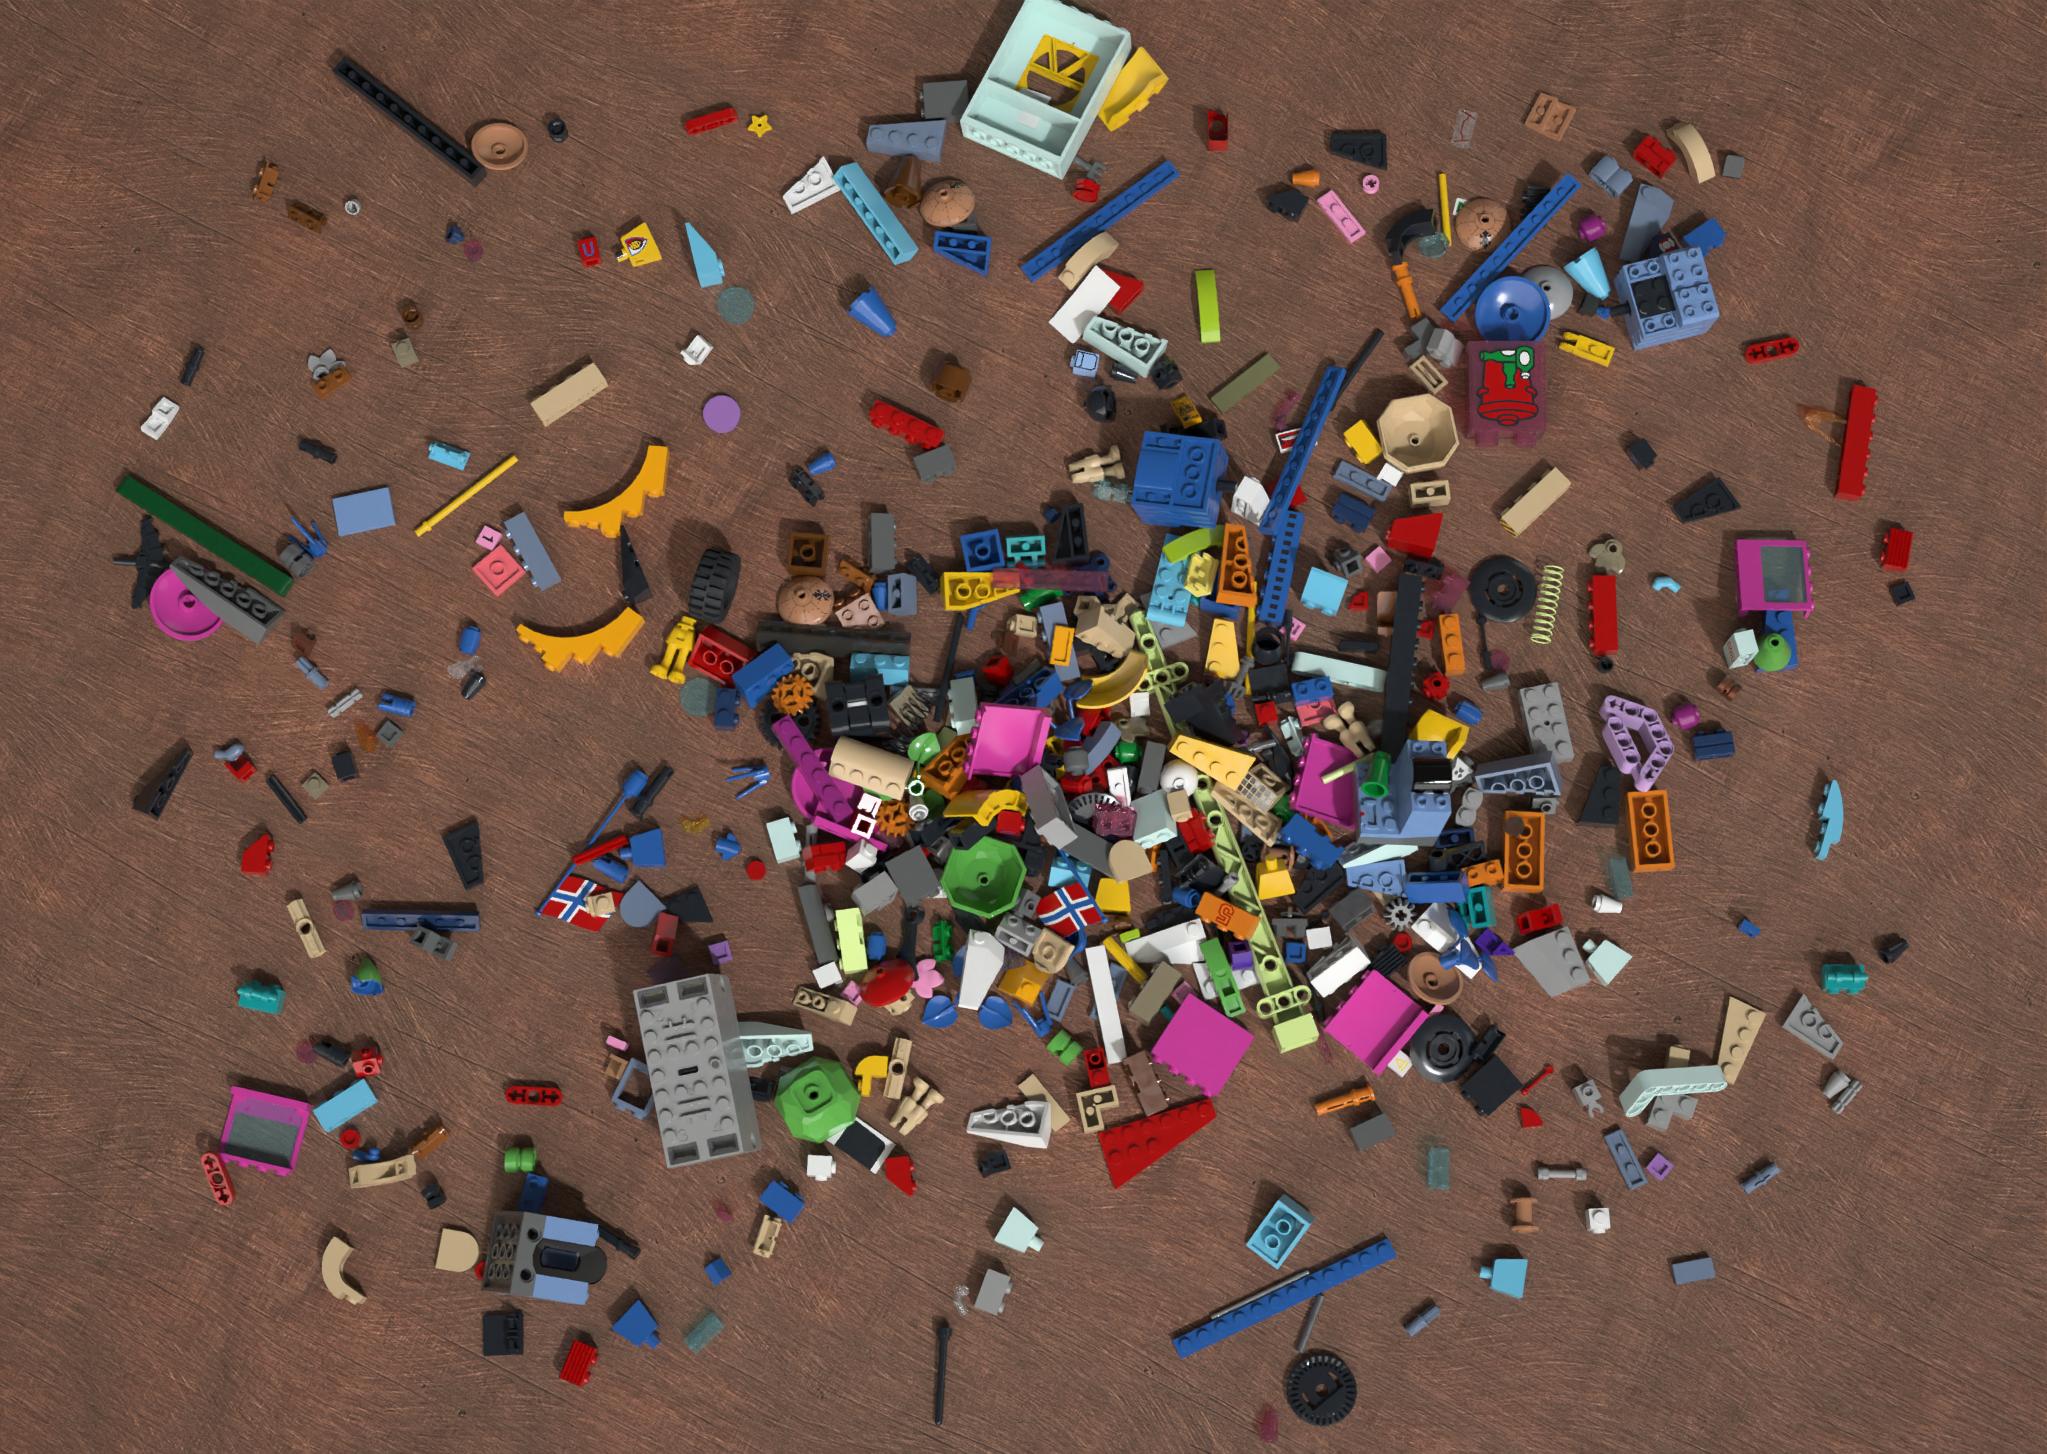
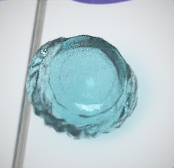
[1419,231,1450,259]

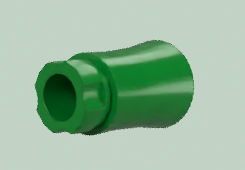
[1018,572,1064,611]
[1361,751,1391,798]

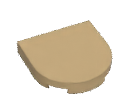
[1108,840,1153,884]
[1032,927,1075,974]
[435,1228,480,1272]

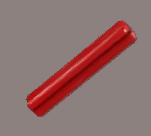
[572,835,628,866]

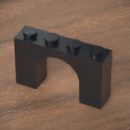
[908,805,998,851]

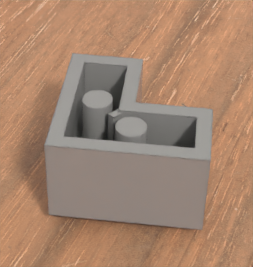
[851,871,899,916]
[1644,1094,1698,1132]

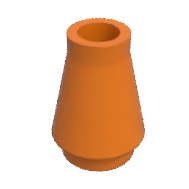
[1293,169,1320,187]

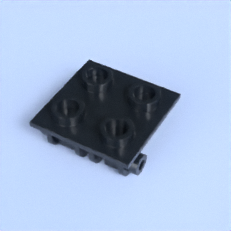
[1248,664,1292,707]
[1174,853,1228,897]
[483,1314,524,1356]

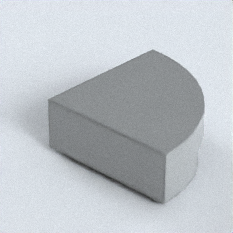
[823,902,835,923]

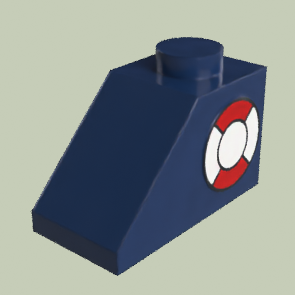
[1646,232,1680,260]

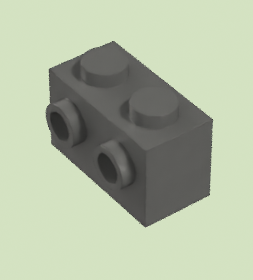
[913,444,957,483]
[1349,1111,1396,1152]

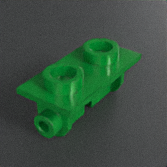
[932,921,954,962]

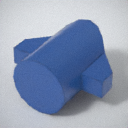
[716,833,741,861]

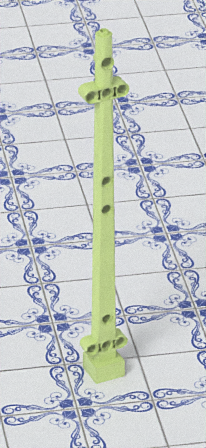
[1128,608,1319,1054]

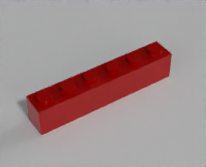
[1834,385,1878,502]

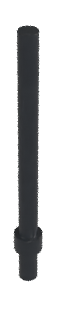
[1329,329,1385,412]
[933,615,964,723]

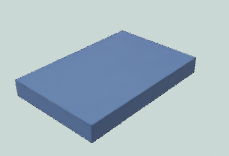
[332,487,396,536]

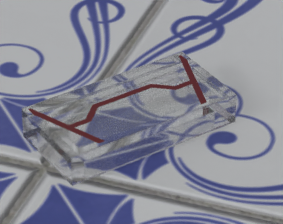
[1450,109,1478,149]

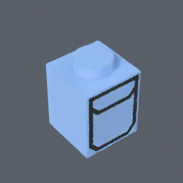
[1070,350,1099,378]

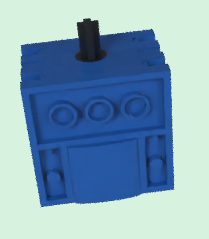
[1131,431,1238,529]

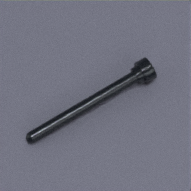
[935,1328,952,1426]

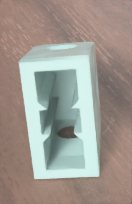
[1582,939,1632,986]
[994,1207,1045,1253]

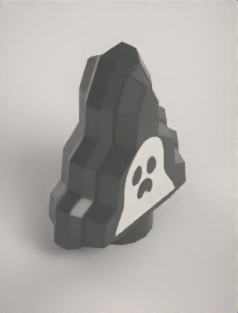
[1437,755,1476,795]

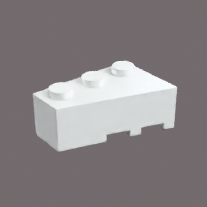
[1231,476,1270,526]
[1307,930,1371,997]

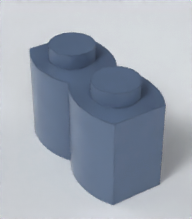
[1588,155,1633,199]

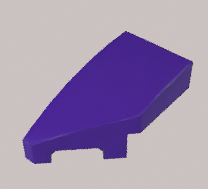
[1473,928,1515,956]

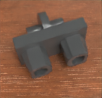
[1272,906,1309,938]

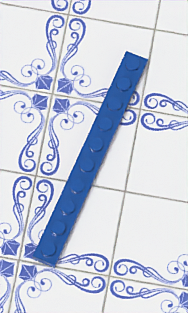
[1021,160,1180,284]
[1440,173,1581,323]
[1258,366,1347,536]

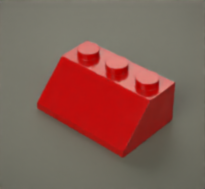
[688,625,758,690]

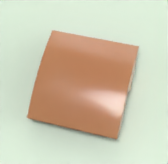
[1525,93,1576,142]

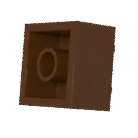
[787,532,830,578]

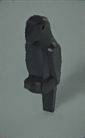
[1261,724,1295,794]

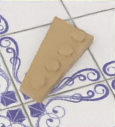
[1210,780,1283,847]
[1716,996,1766,1085]

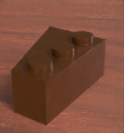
[1122,1050,1170,1118]

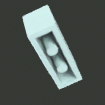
[1723,628,1759,669]
[948,677,978,735]

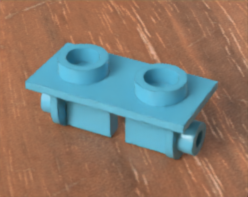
[428,441,470,471]

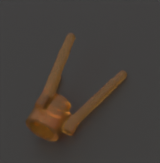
[1804,409,1846,447]

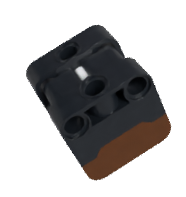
[825,674,892,744]

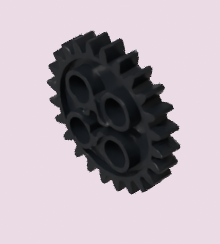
[759,697,822,751]

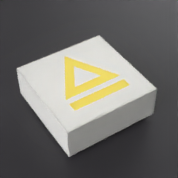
[1387,1050,1413,1078]

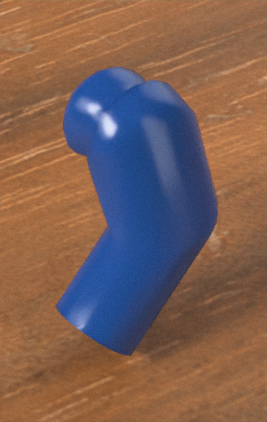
[353,1147,380,1163]

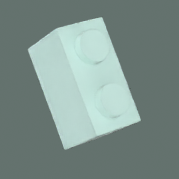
[766,817,802,864]

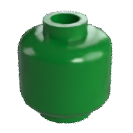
[1114,739,1142,764]
[1273,793,1299,823]

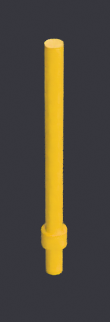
[1244,582,1258,695]

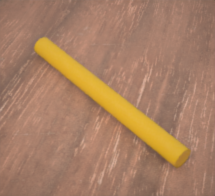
[1438,174,1452,247]

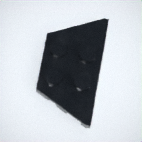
[986,809,1042,854]

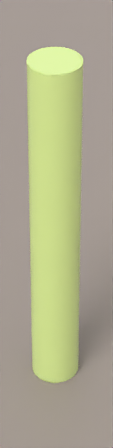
[1321,752,1374,784]

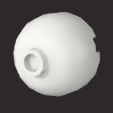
[1159,759,1198,797]

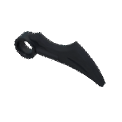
[896,906,925,980]

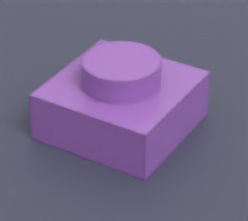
[708,941,733,966]
[1645,1153,1674,1181]

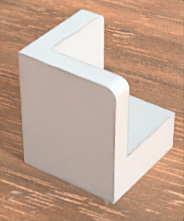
[1377,462,1404,486]
[1129,692,1150,717]
[1305,927,1333,950]
[813,962,843,989]

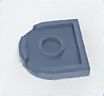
[620,881,667,927]

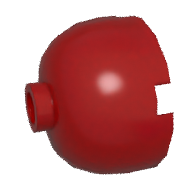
[1076,706,1112,737]

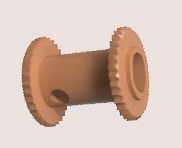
[1260,842,1295,871]
[1510,1197,1539,1233]

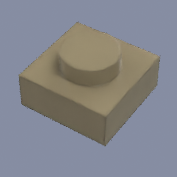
[301,772,330,800]

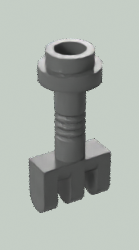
[1072,152,1107,184]
[1224,655,1255,699]

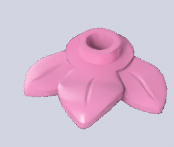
[911,959,945,998]

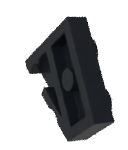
[663,887,714,923]

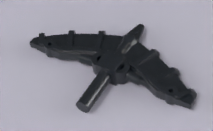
[113,517,172,609]

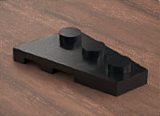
[1330,134,1387,171]
[1672,477,1741,525]
[442,821,484,891]

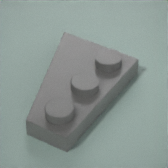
[1140,592,1197,650]
[1782,994,1844,1060]

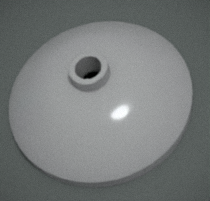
[1522,266,1573,320]

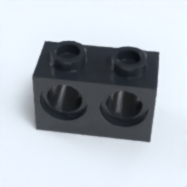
[1163,827,1194,871]

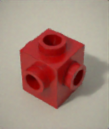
[1421,671,1450,702]
[352,1046,384,1078]

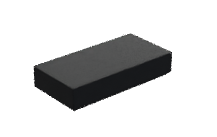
[1339,640,1379,654]

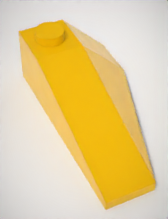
[940,572,1020,610]

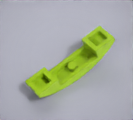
[1195,270,1220,343]
[1162,525,1225,564]

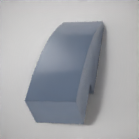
[1082,721,1122,775]

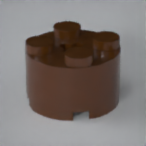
[929,361,972,403]

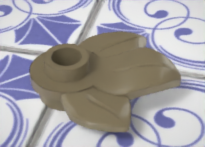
[1588,539,1625,574]
[1114,717,1150,743]

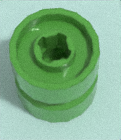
[1046,1029,1083,1067]
[505,1147,536,1173]

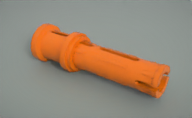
[1391,262,1422,320]
[1314,1084,1375,1116]

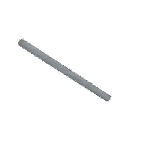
[1211,1270,1310,1321]

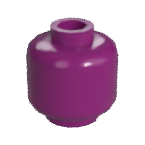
[1577,214,1607,242]
[1670,702,1701,730]

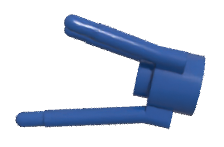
[287,517,328,558]
[726,764,771,799]
[1012,991,1053,1038]

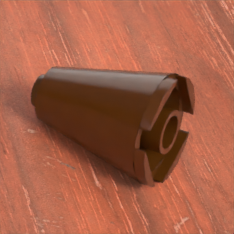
[884,155,921,209]

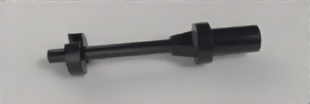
[1282,610,1294,667]
[1476,613,1492,670]
[1302,964,1326,1022]

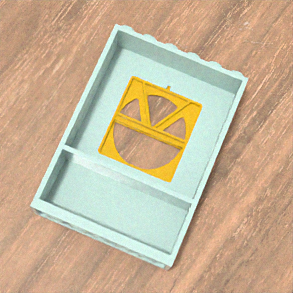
[960,0,1132,180]

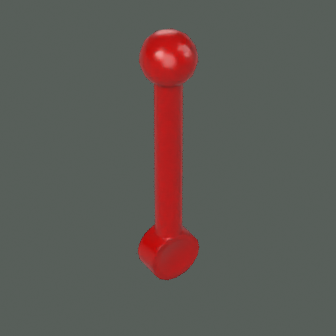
[1521,1066,1554,1096]

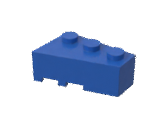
[933,231,992,279]
[732,643,795,710]
[1278,813,1345,870]

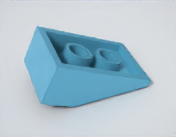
[685,222,725,288]
[1300,567,1349,616]
[1246,1194,1316,1270]

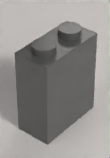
[920,80,969,124]
[1137,741,1166,797]
[885,845,942,907]

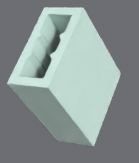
[1131,789,1177,849]

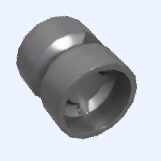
[279,543,316,579]

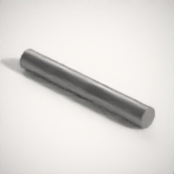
[1296,1294,1325,1353]

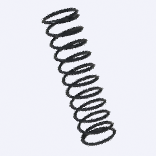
[883,692,936,756]

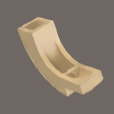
[1666,122,1715,184]
[1058,232,1119,290]
[349,1155,416,1189]
[322,1236,367,1305]

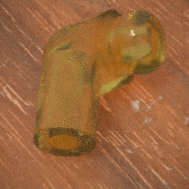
[681,816,711,835]

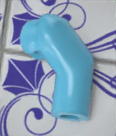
[1652,576,1681,593]

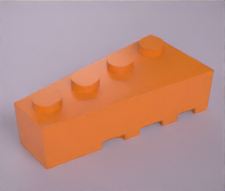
[1216,523,1257,608]
[920,733,971,801]

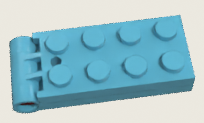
[1146,533,1202,628]

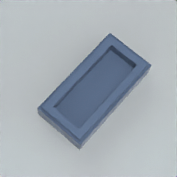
[1042,979,1076,1023]
[1671,1257,1716,1285]

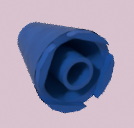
[846,285,897,338]

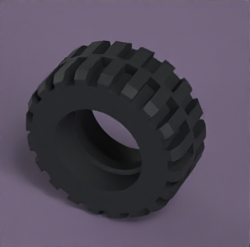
[688,547,741,624]

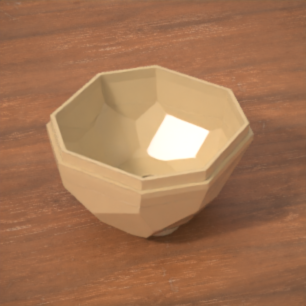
[1376,393,1459,474]

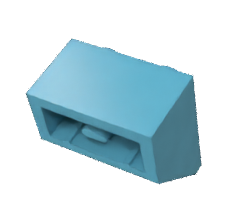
[1048,848,1092,889]

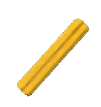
[1102,936,1148,984]

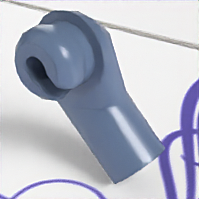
[215,743,244,761]

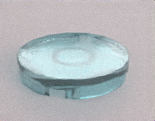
[717,287,755,325]
[680,678,717,717]

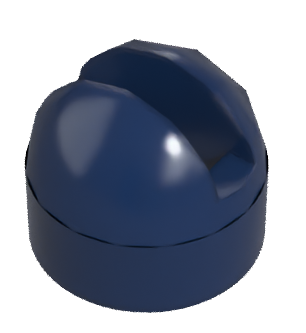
[1044,507,1061,524]

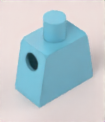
[1479,1259,1528,1299]

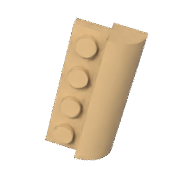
[828,735,914,801]

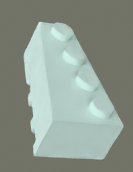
[1083,316,1168,378]

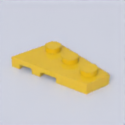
[1204,618,1240,681]

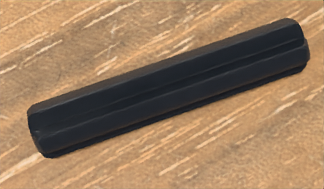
[266,776,307,824]

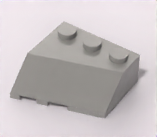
[1512,926,1591,998]

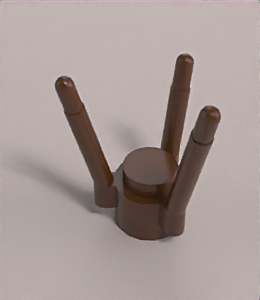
[1093,912,1131,942]

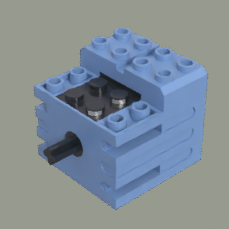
[1609,245,1719,351]

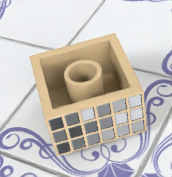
[1236,762,1291,813]

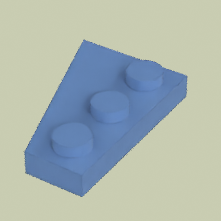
[1345,859,1408,898]

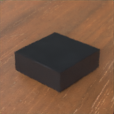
[1889,581,1916,606]

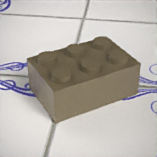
[1128,961,1182,1027]

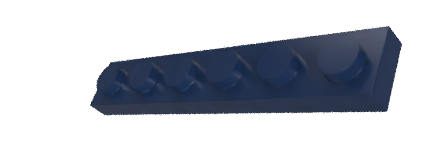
[361,909,481,932]

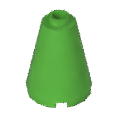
[1753,633,1791,672]

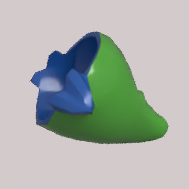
[351,957,385,996]

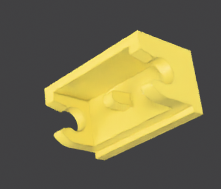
[1183,553,1220,597]

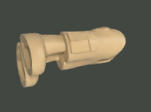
[1068,444,1125,483]
[1323,702,1376,759]
[889,1076,945,1136]

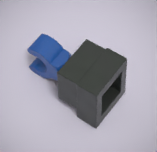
[1577,293,1610,320]

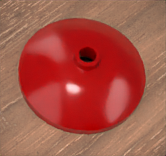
[859,959,914,1007]

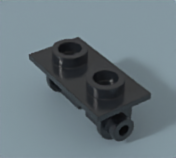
[789,469,825,508]
[1403,554,1444,580]
[906,555,940,595]
[856,850,894,884]
[1469,1024,1507,1066]

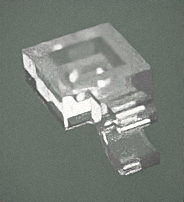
[447,656,483,679]

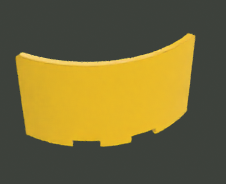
[1097,46,1169,132]
[1076,650,1148,709]
[1408,709,1469,794]
[943,789,1028,826]

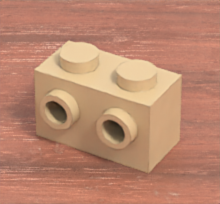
[1408,479,1451,509]

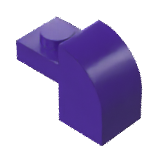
[1225,940,1252,972]

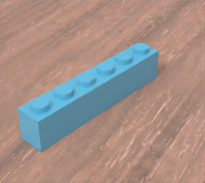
[833,162,919,265]

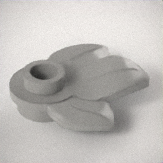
[308,349,346,382]

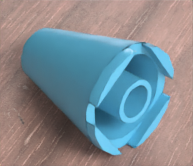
[1564,247,1611,301]

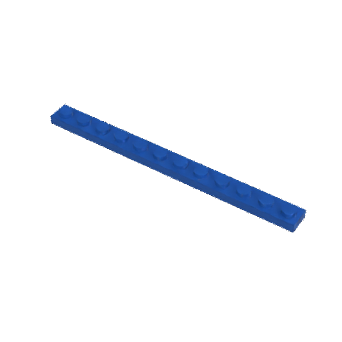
[1172,1239,1397,1359]

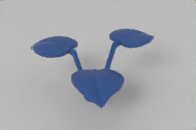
[1050,680,1094,741]
[1439,907,1499,983]
[922,944,1013,1030]

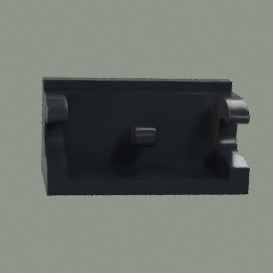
[749,1077,775,1103]

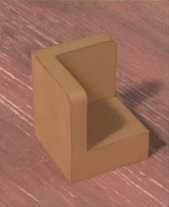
[605,1053,629,1081]

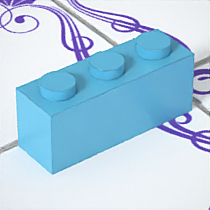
[850,653,910,686]
[313,1079,379,1133]

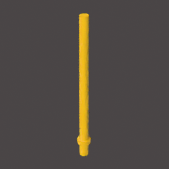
[414,455,518,537]

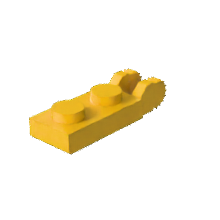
[1559,332,1615,367]

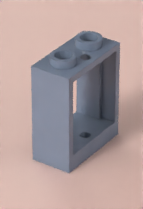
[611,1058,655,1120]

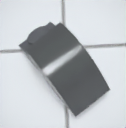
[1402,318,1434,361]
[409,926,458,962]

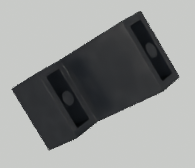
[1164,678,1245,747]

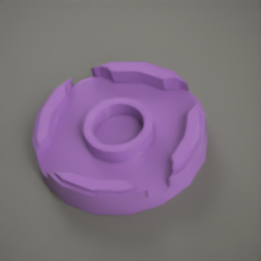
[703,395,741,433]

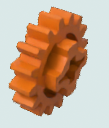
[771,674,814,716]
[874,798,916,837]

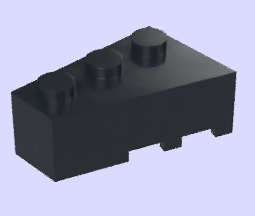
[1576,766,1621,829]

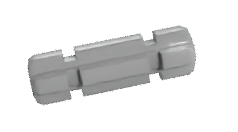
[327,688,362,718]
[1831,1080,1862,1114]

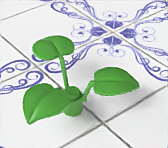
[863,732,945,813]

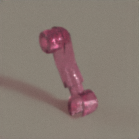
[1274,393,1302,433]

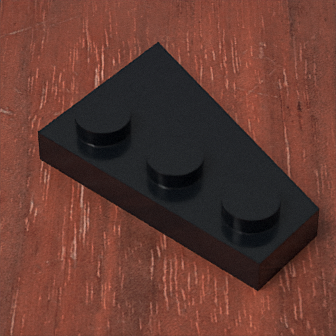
[1291,862,1347,915]

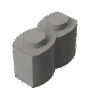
[1427,328,1464,368]
[1453,787,1483,829]

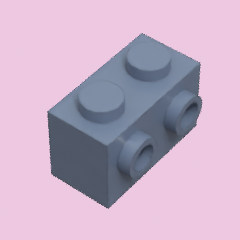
[888,573,917,617]

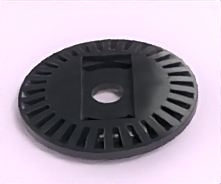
[1470,558,1537,623]
[1067,791,1128,840]
[1409,1014,1476,1083]
[1286,1355,1357,1426]

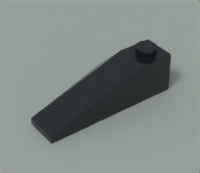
[620,525,653,606]
[132,748,194,821]

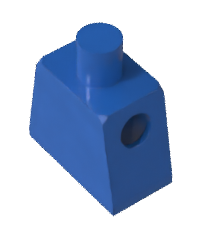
[620,829,667,868]
[612,1300,662,1349]

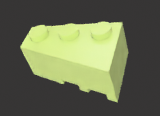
[834,908,868,974]

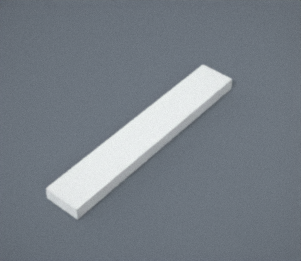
[1085,945,1127,1065]

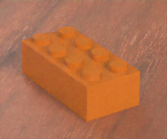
[1624,790,1675,873]
[1501,811,1545,894]

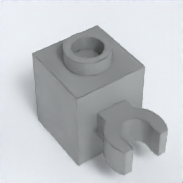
[1571,1079,1604,1118]

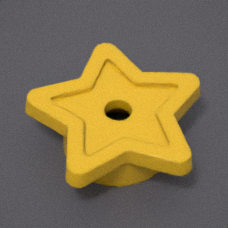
[748,115,772,137]

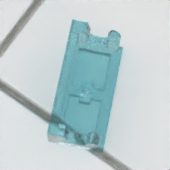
[1606,857,1634,901]
[1427,1148,1450,1190]

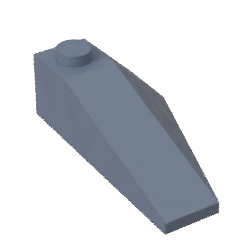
[1619,184,1674,263]

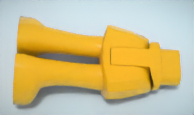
[650,616,697,684]

